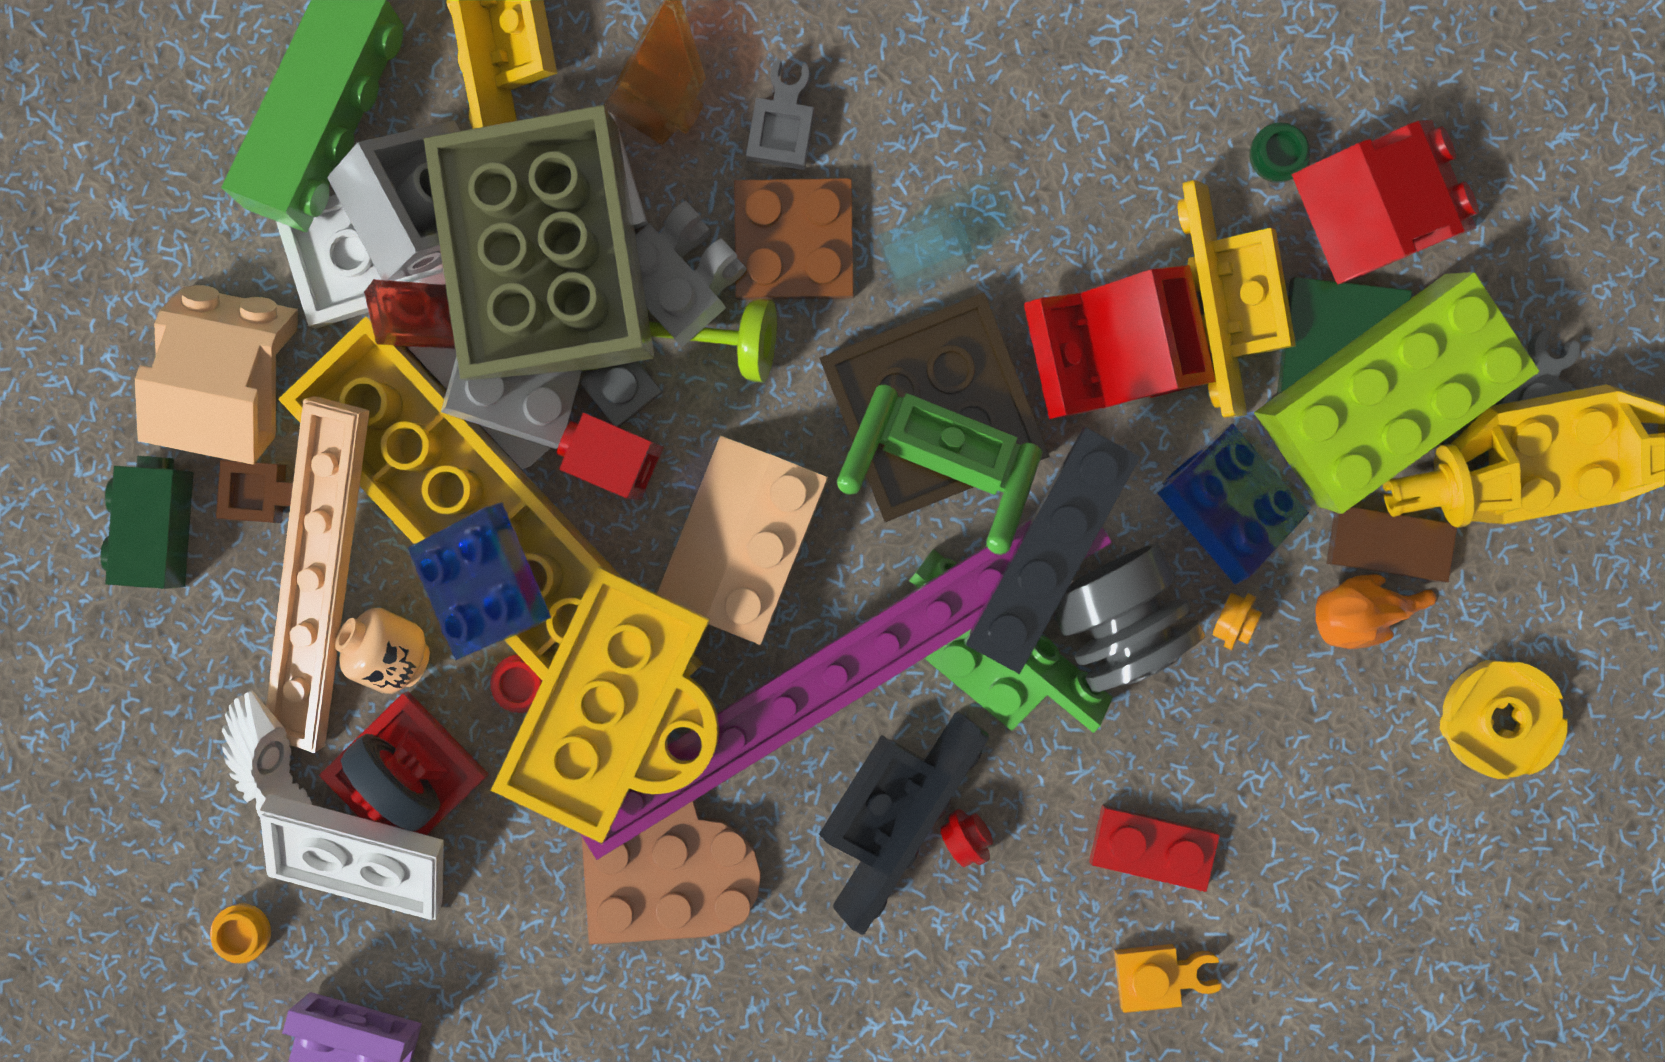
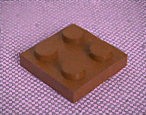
[734,178,853,300]

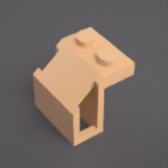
[135,285,298,465]

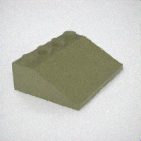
[424,105,655,381]

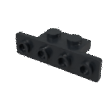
[819,712,989,935]

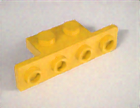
[447,0,558,129]
[1178,180,1296,418]

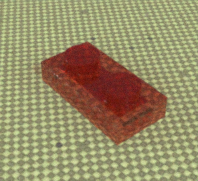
[364,279,455,349]

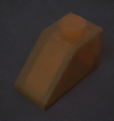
[603,0,706,145]

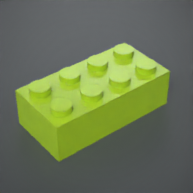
[1254,272,1540,514]

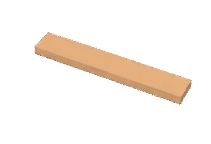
[266,396,369,753]

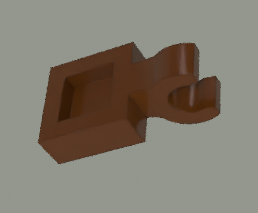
[216,460,293,523]

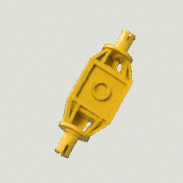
[1383,384,1665,528]

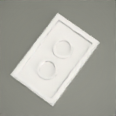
[260,793,444,920]

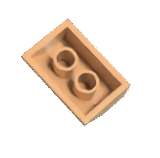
[657,436,829,645]

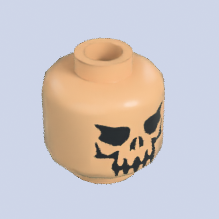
[335,608,430,694]

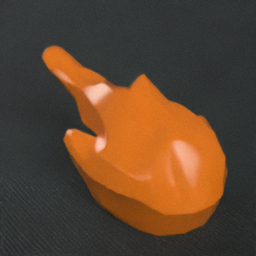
[1315,574,1437,649]

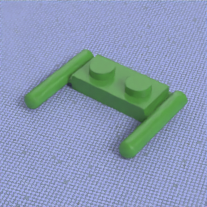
[837,385,1042,555]

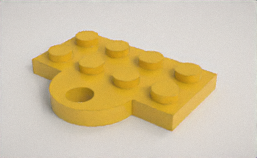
[491,567,719,844]

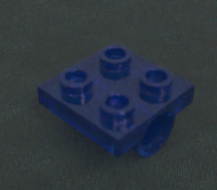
[1157,423,1309,585]
[408,502,551,661]

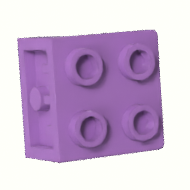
[282,992,422,1062]

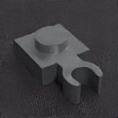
[746,59,815,170]

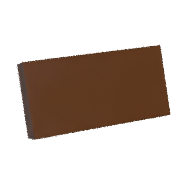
[1326,507,1457,583]

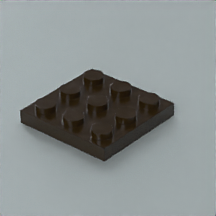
[819,292,1050,522]

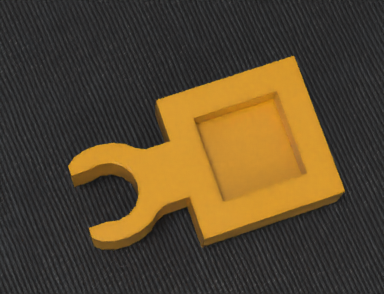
[1114,944,1222,1013]

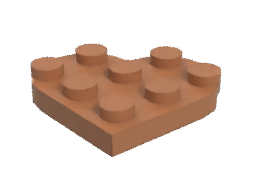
[582,800,761,945]

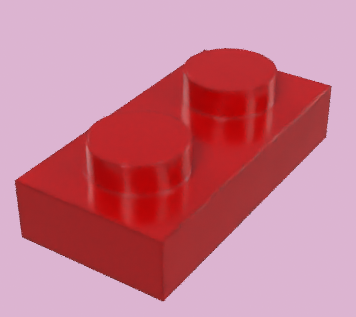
[1089,805,1220,892]

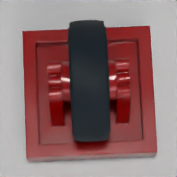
[319,691,489,835]

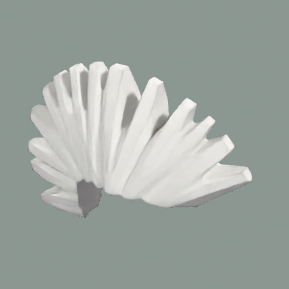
[222,691,312,816]

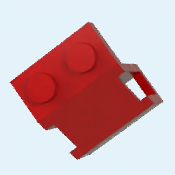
[1291,120,1479,285]
[1024,265,1216,419]

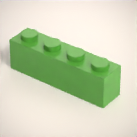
[221,0,404,233]

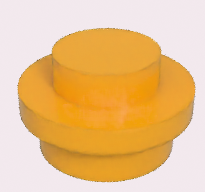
[1212,593,1263,650]
[210,903,271,964]

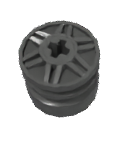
[1053,543,1205,692]

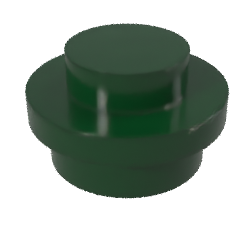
[1249,122,1310,183]

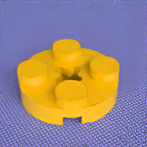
[1440,660,1567,779]

